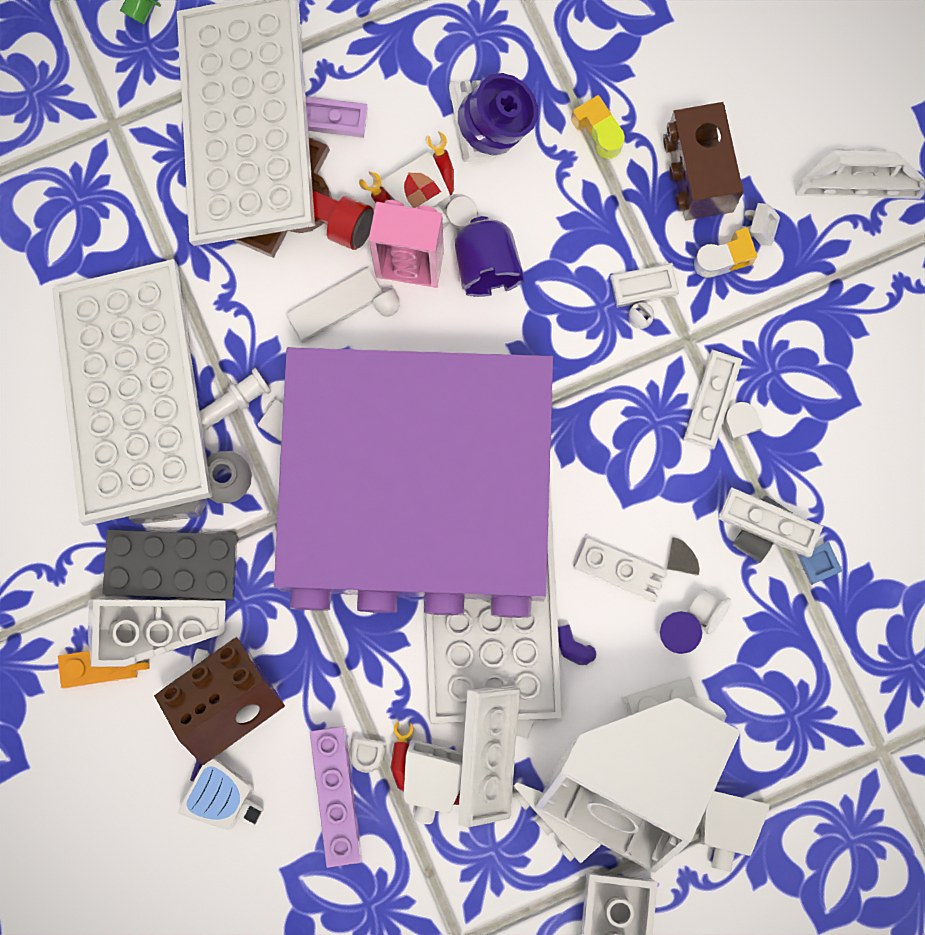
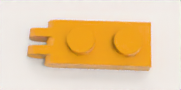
[57,651,150,689]

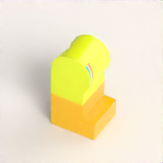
[571,95,625,159]

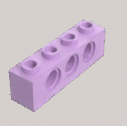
[309,727,363,868]

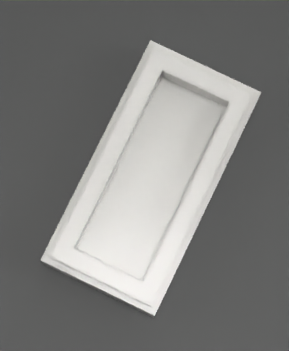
[610,263,679,308]

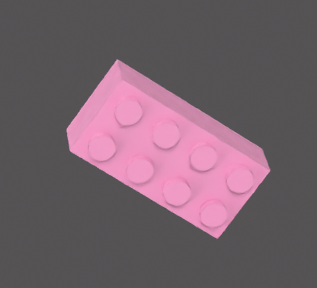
[369,200,444,288]

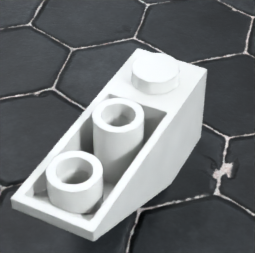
[513,782,601,863]

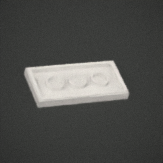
[458,685,520,828]

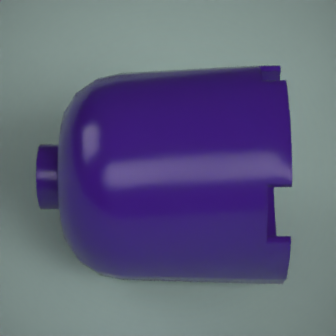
[455,216,524,297]

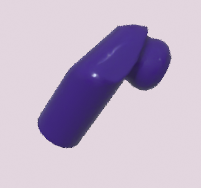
[558,624,597,665]

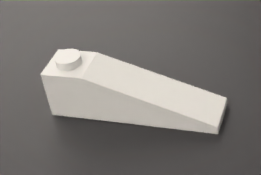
[87,599,225,667]

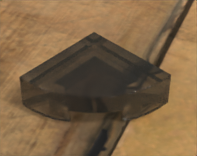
[666,537,700,576]

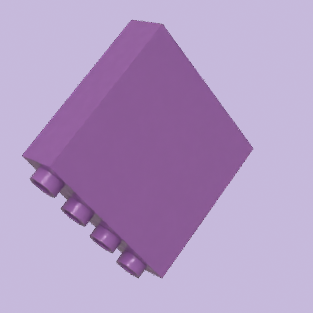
[274,347,553,618]

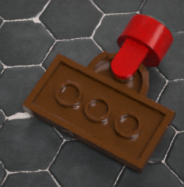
[232,138,374,258]

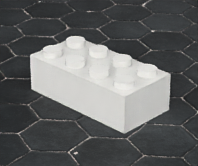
[581,872,658,935]

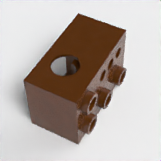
[663,101,744,221]
[154,637,285,765]

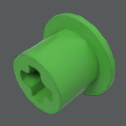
[119,0,162,25]

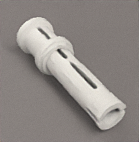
[199,368,271,432]

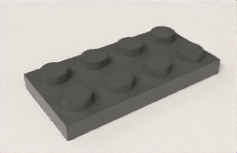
[102,530,238,601]

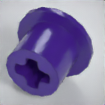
[659,611,703,654]

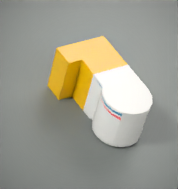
[694,227,758,278]

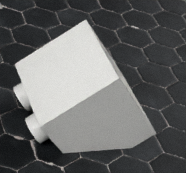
[535,697,741,873]

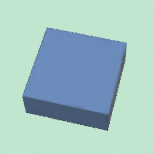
[797,542,843,585]

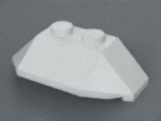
[796,147,925,199]

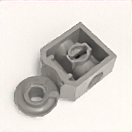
[129,451,252,525]

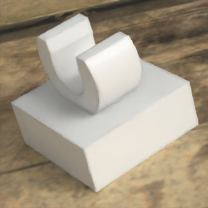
[740,203,780,246]

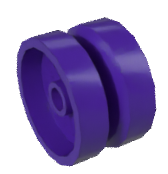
[458,73,538,156]

